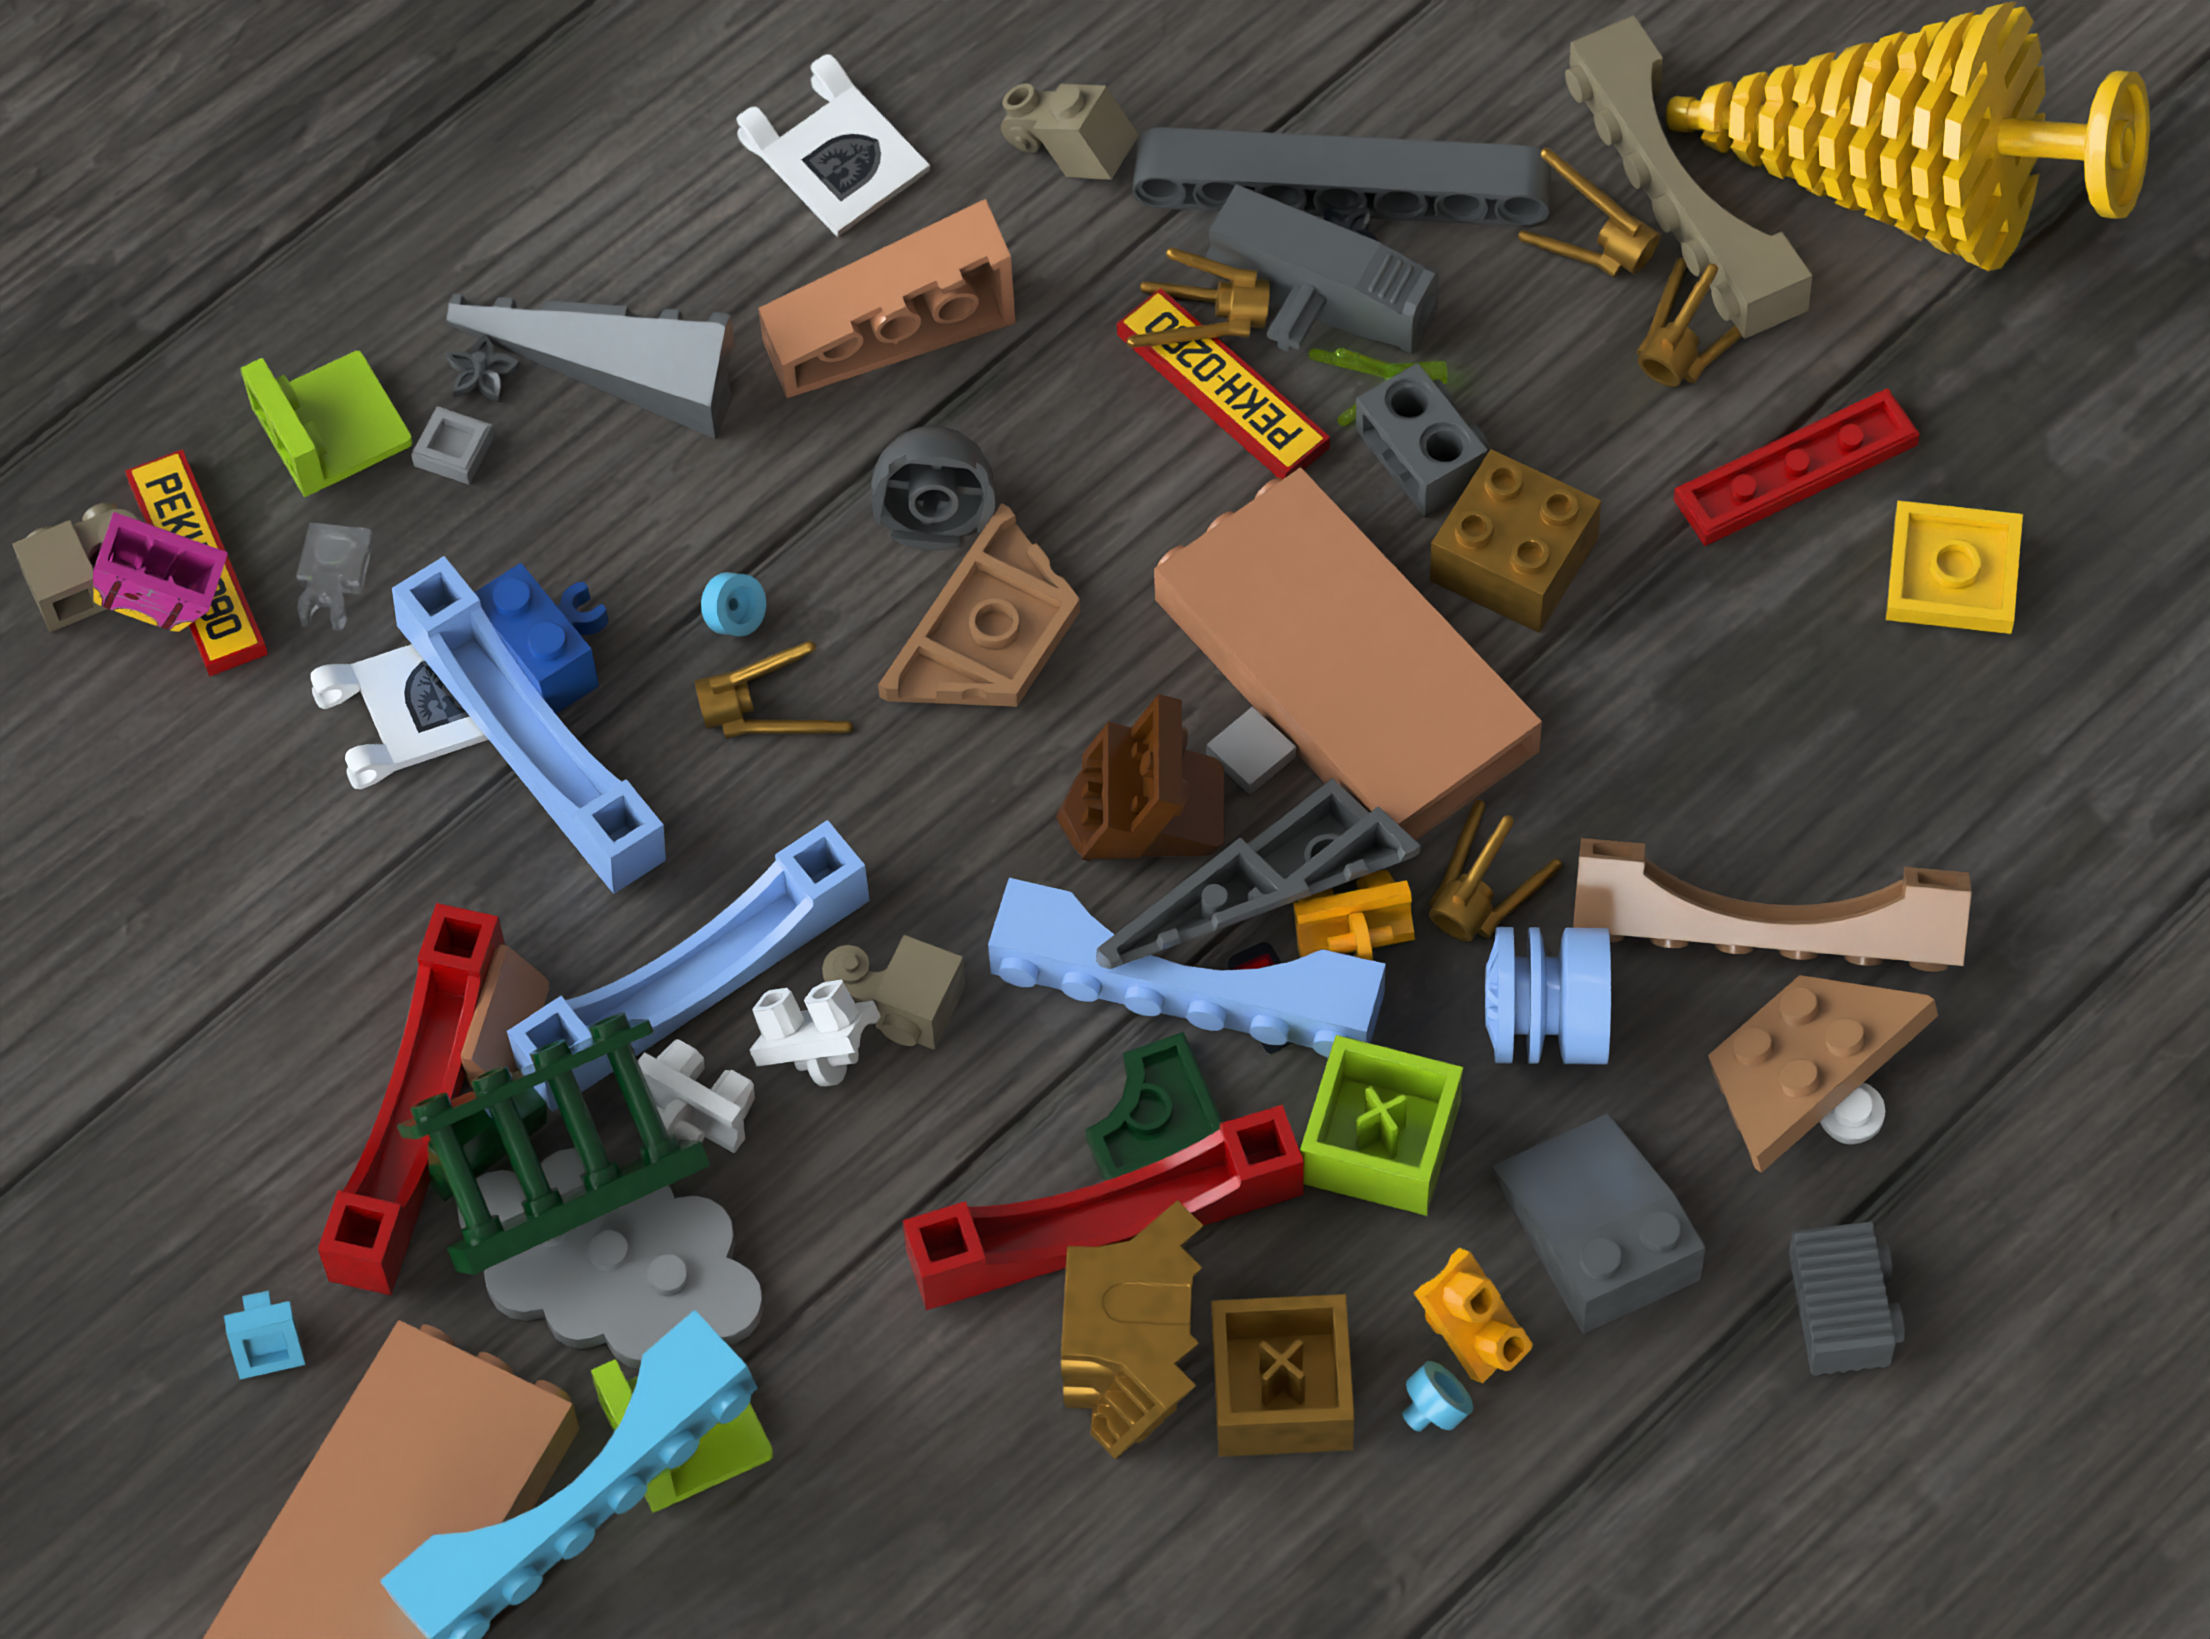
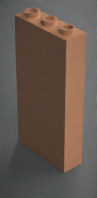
[1154,467,1542,841]
[203,1320,580,1639]

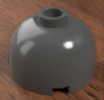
[871,426,995,551]

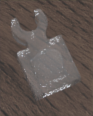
[297,522,374,631]

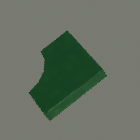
[1085,1032,1223,1181]
[428,1087,547,1202]

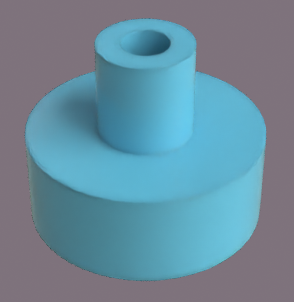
[701,572,766,637]
[1402,1361,1473,1432]

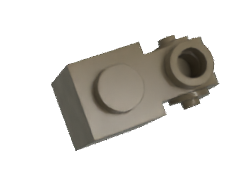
[1001,83,1139,180]
[12,502,139,633]
[822,935,966,1050]

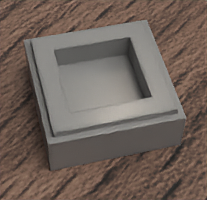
[411,406,495,485]
[1206,707,1296,795]

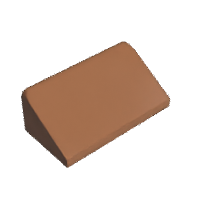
[460,944,550,1087]

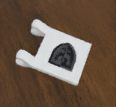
[737,55,930,237]
[311,644,489,790]

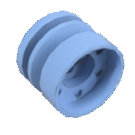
[1485,927,1611,1065]

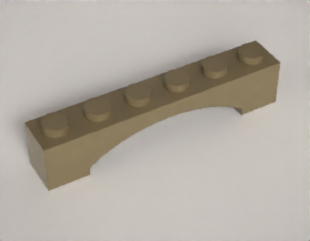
[1565,15,1812,339]

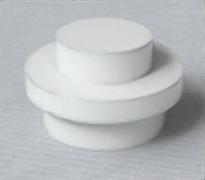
[1820,1082,1885,1145]

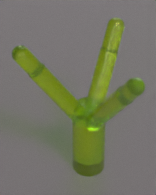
[1308,348,1448,426]

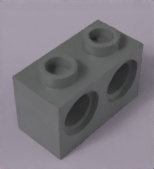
[1356,363,1490,518]

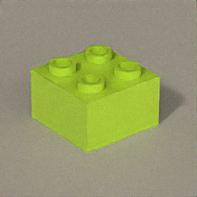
[1300,1035,1463,1216]

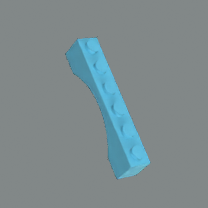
[380,1310,757,1639]

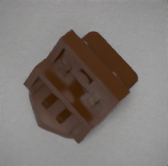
[1056,694,1225,862]

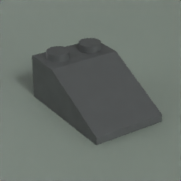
[1491,1114,1705,1334]

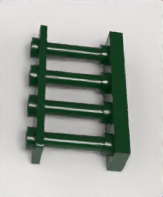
[397,1012,711,1275]

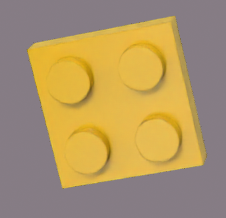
[1886,501,2023,634]

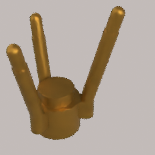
[1518,148,1661,278]
[1126,247,1270,348]
[1637,258,1742,387]
[694,641,853,739]
[1429,800,1562,942]

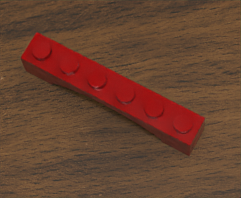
[318,903,506,1296]
[902,1105,1304,1311]

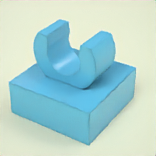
[224,1290,305,1379]

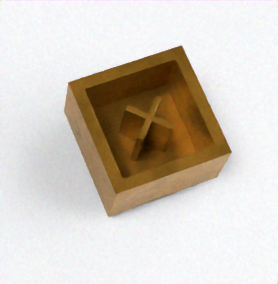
[1430,449,1602,633]
[1211,1294,1354,1457]

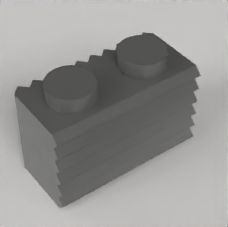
[1789,1222,1904,1376]

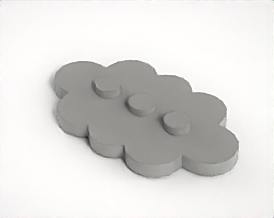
[457,1148,764,1369]

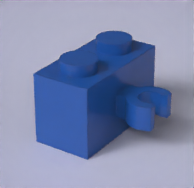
[474,563,609,714]

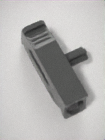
[1205,184,1439,354]

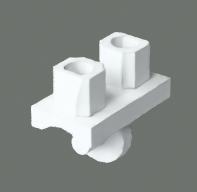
[749,980,881,1086]
[638,1039,755,1153]

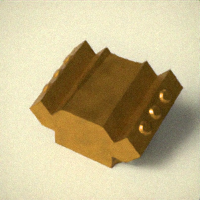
[1061,1200,1203,1459]

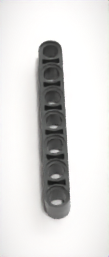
[1133,127,1551,226]

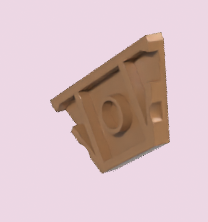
[878,503,1080,707]
[1708,975,1938,1173]

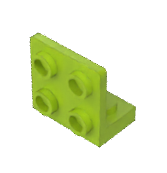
[240,351,413,498]
[591,1359,773,1513]

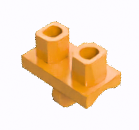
[1293,869,1415,961]
[1414,1248,1533,1383]

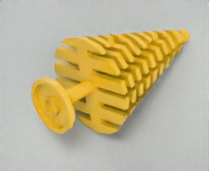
[1665,1,2150,271]

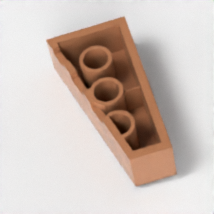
[758,199,1016,398]

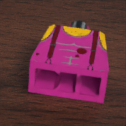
[93,512,228,632]

